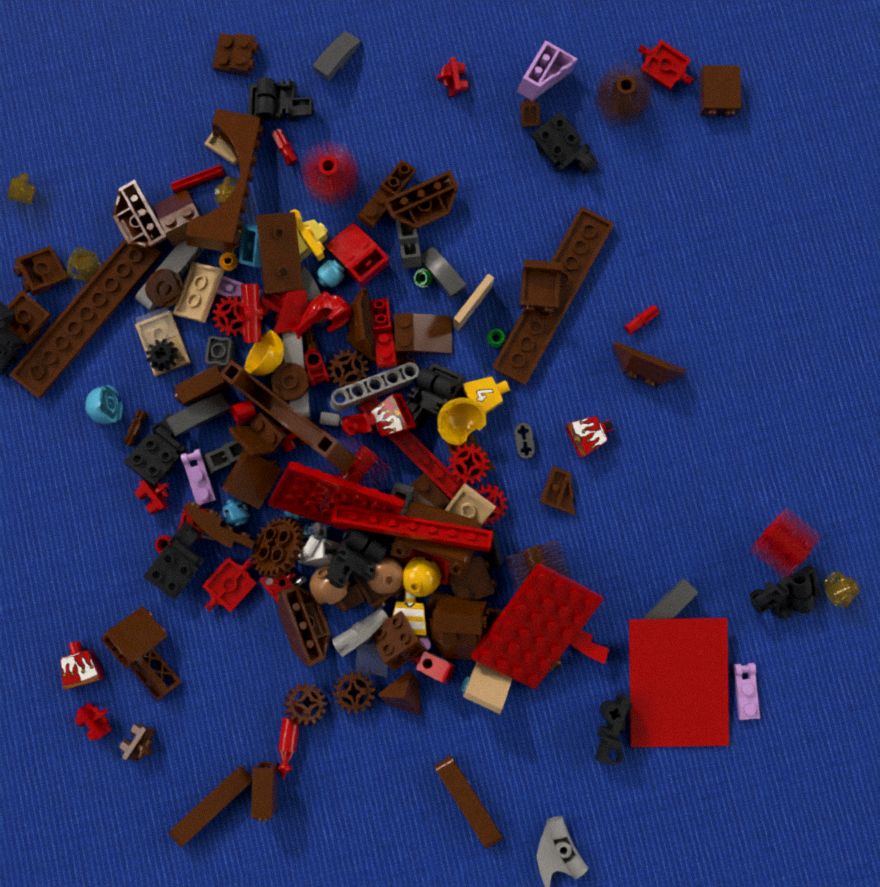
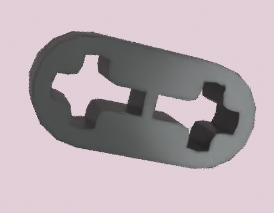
[514,423,535,460]

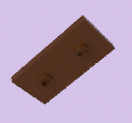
[256,212,303,294]

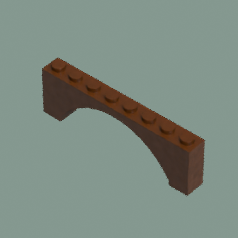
[186,109,264,253]
[219,360,357,473]

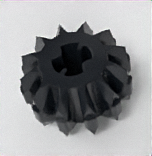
[146,339,179,372]

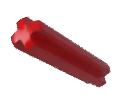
[171,165,225,193]

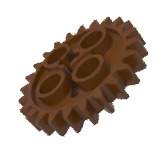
[251,516,306,579]

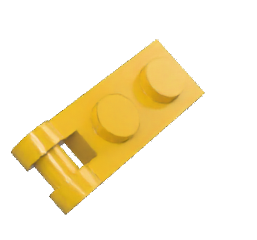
[290,209,325,261]

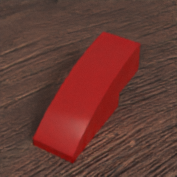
[570,630,609,664]

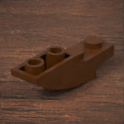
[357,159,417,229]
[183,501,255,549]

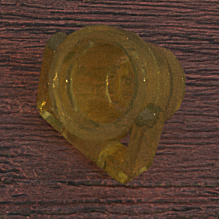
[7,173,36,204]
[215,176,238,205]
[66,247,101,282]
[824,571,860,608]

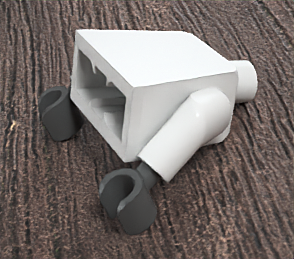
[298,522,347,568]

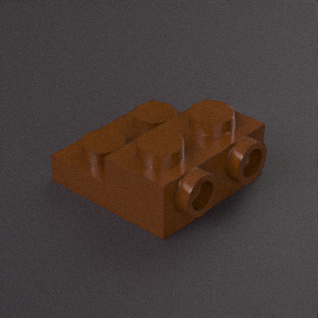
[212,33,259,77]
[13,246,68,297]
[7,290,52,345]
[450,556,497,601]

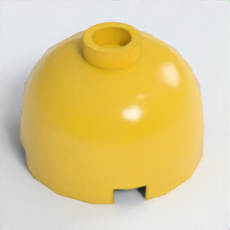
[402,557,442,597]

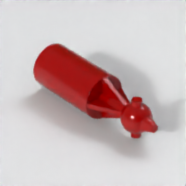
[277,717,300,779]

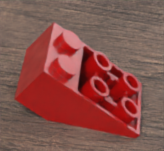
[325,222,390,288]

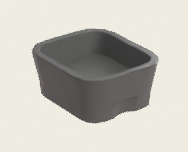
[205,336,236,370]

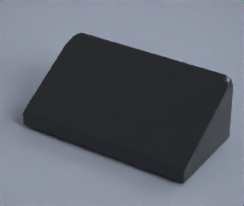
[483,528,503,568]

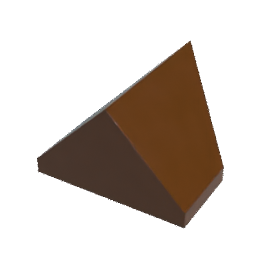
[378,670,420,716]

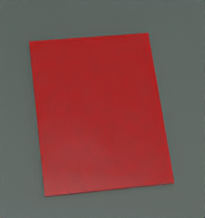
[629,618,729,747]

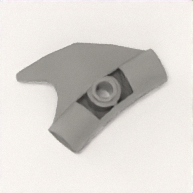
[332,608,389,657]
[536,816,588,887]

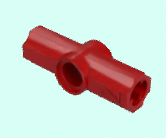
[239,284,263,343]

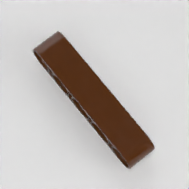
[434,755,503,850]
[168,765,252,848]

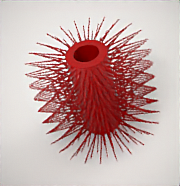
[300,139,360,208]
[322,435,392,489]
[750,508,821,578]

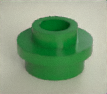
[414,269,432,288]
[487,329,506,348]

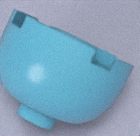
[85,385,123,424]

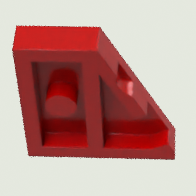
[274,289,311,333]

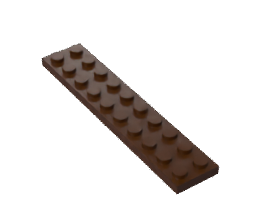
[492,206,614,386]
[9,239,163,399]

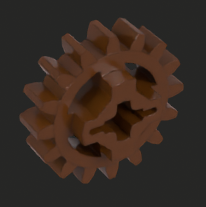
[327,348,369,388]
[333,670,376,714]
[283,682,327,727]

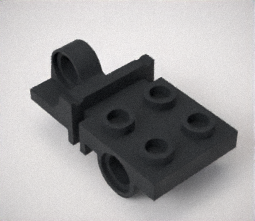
[248,78,314,122]
[531,111,599,176]
[0,301,24,376]
[406,363,466,430]
[124,413,186,487]
[143,521,205,600]
[326,528,388,589]
[750,564,819,621]
[595,692,632,765]

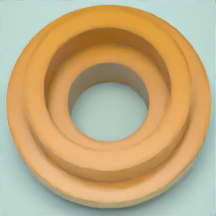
[219,252,238,271]

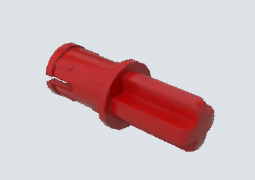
[272,129,298,166]
[624,305,660,335]

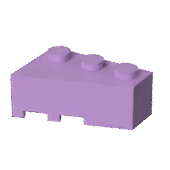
[517,40,577,101]

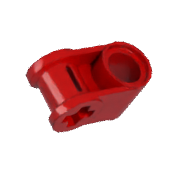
[305,348,330,387]
[229,399,256,426]

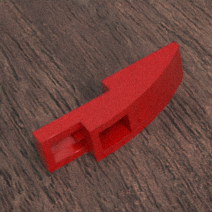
[369,298,397,369]

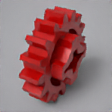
[212,295,243,337]
[447,443,490,485]
[472,483,508,526]

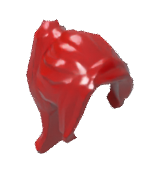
[292,291,352,340]

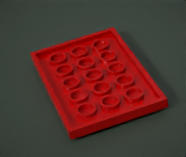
[268,461,405,534]
[471,563,604,689]

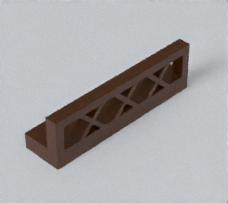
[129,649,182,702]

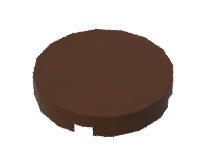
[145,269,184,307]
[271,362,310,401]

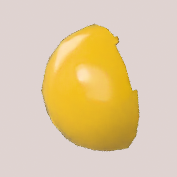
[244,330,284,376]
[437,397,486,445]

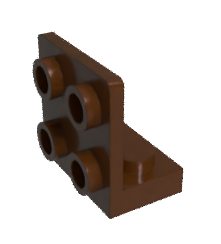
[228,411,288,457]
[371,611,426,671]

